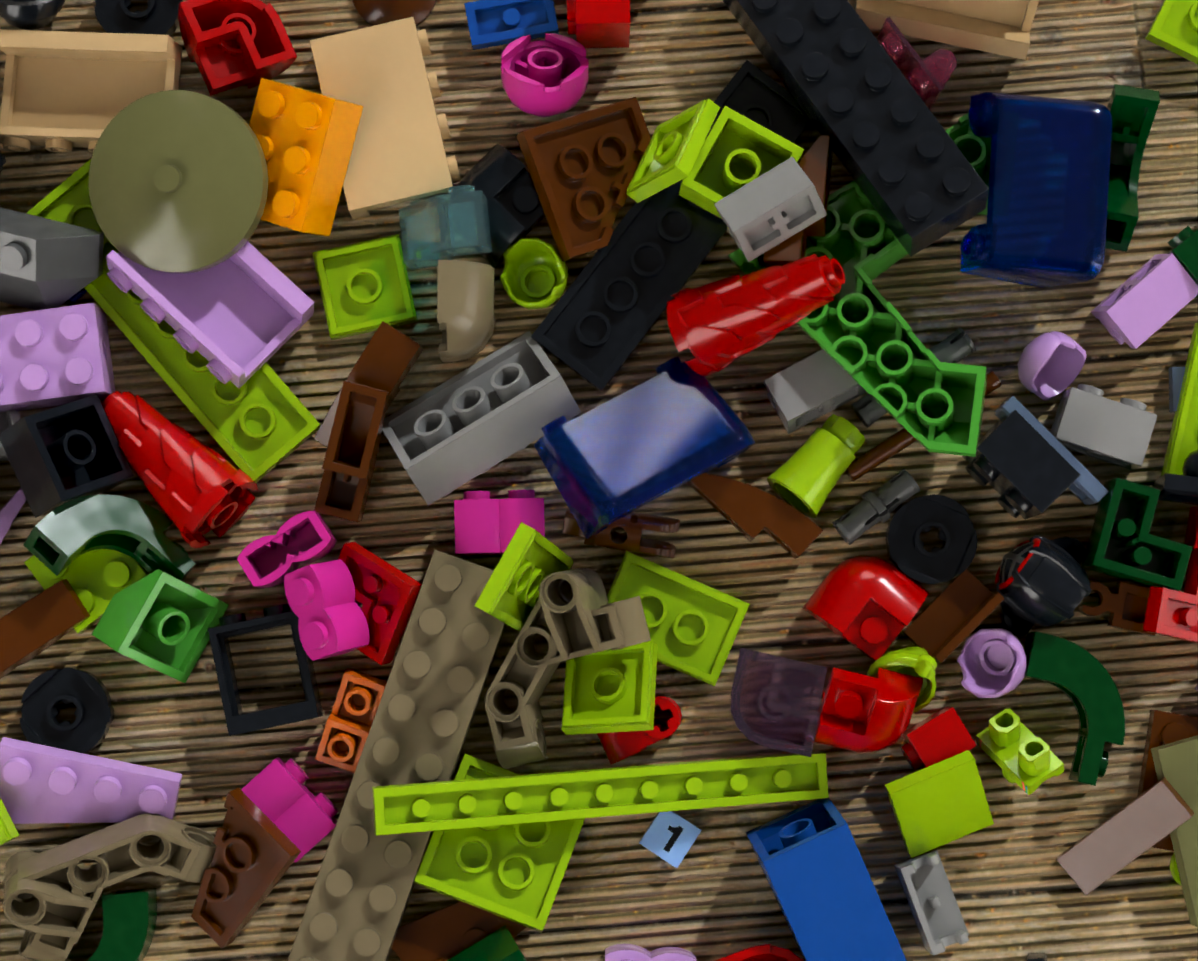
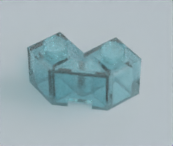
[399,185,492,269]

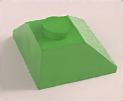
[92,569,229,683]

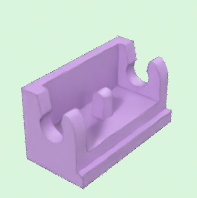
[1091,253,1198,349]

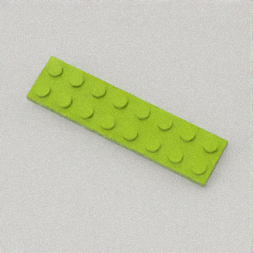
[26,159,321,483]

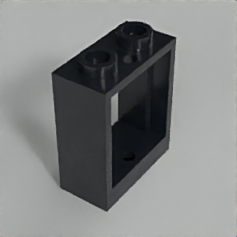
[208,604,324,736]

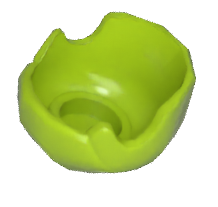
[500,238,568,310]

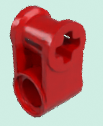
[597,696,682,765]

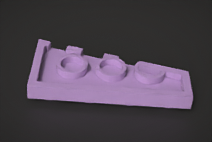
[0,737,182,824]

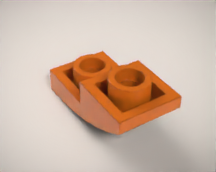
[315,668,387,773]

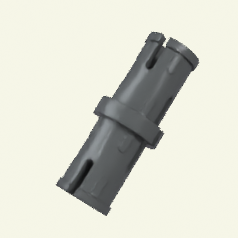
[832,469,921,545]

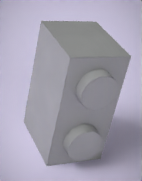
[1050,384,1158,470]

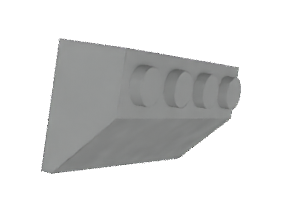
[382,331,581,506]

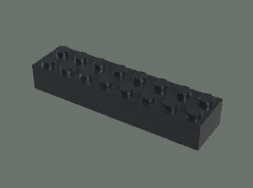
[723,0,989,257]

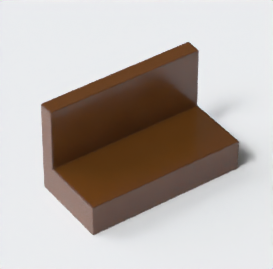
[902,569,1005,663]

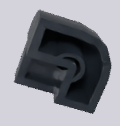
[452,143,545,269]

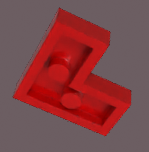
[338,542,422,665]
[1143,550,1198,643]

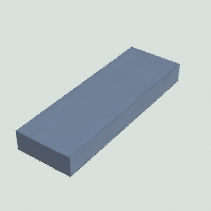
[994,396,1109,506]

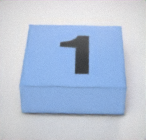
[639,811,702,868]

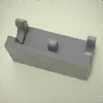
[714,157,827,262]
[764,349,866,434]
[894,849,969,956]

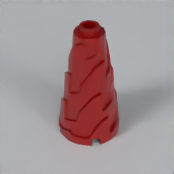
[667,254,845,376]
[102,391,258,549]

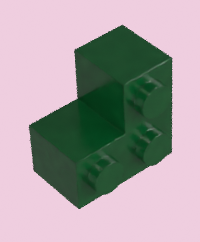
[1082,478,1193,591]

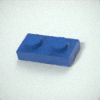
[464,0,559,50]

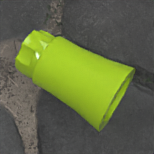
[767,414,866,518]

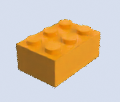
[249,78,363,236]

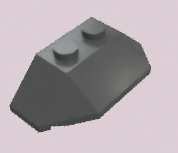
[0,207,104,310]

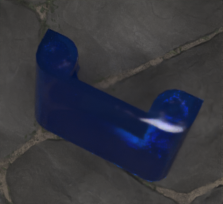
[960,92,1112,288]
[534,356,756,539]

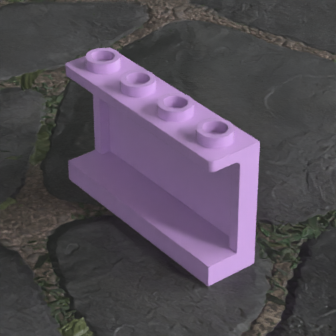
[106,241,315,389]

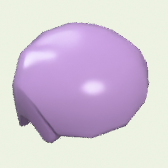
[1017,331,1087,400]
[957,628,1027,698]

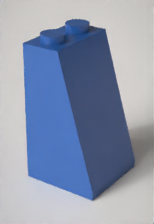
[746,798,907,961]

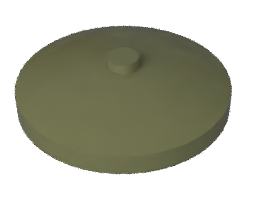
[88,90,268,273]

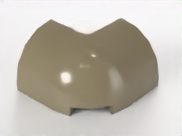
[437,260,496,363]

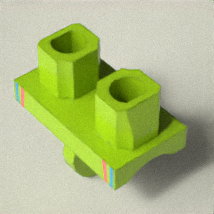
[976,708,1064,795]

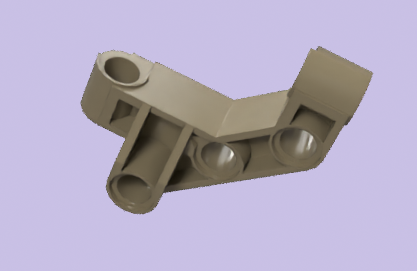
[485,568,651,769]
[3,813,217,961]

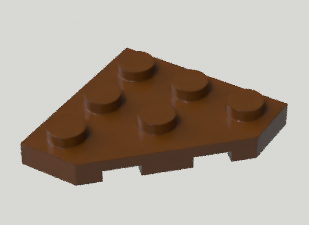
[516,97,651,262]

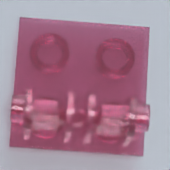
[877,17,957,110]

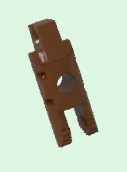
[562,505,680,558]

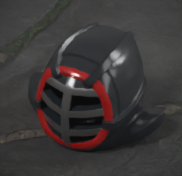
[995,535,1092,636]

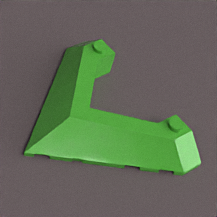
[728,110,1018,457]

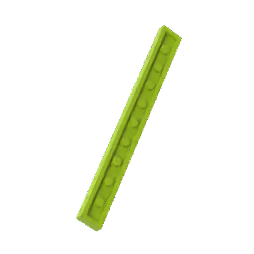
[372,751,829,836]

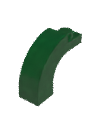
[1082,84,1160,252]
[24,494,196,581]
[1024,631,1125,786]
[87,888,157,961]

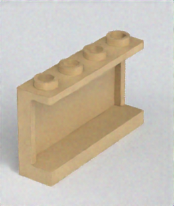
[854,0,1039,60]
[309,17,461,220]
[0,29,182,153]

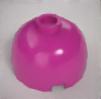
[501,33,589,117]

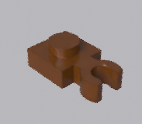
[1078,582,1156,636]

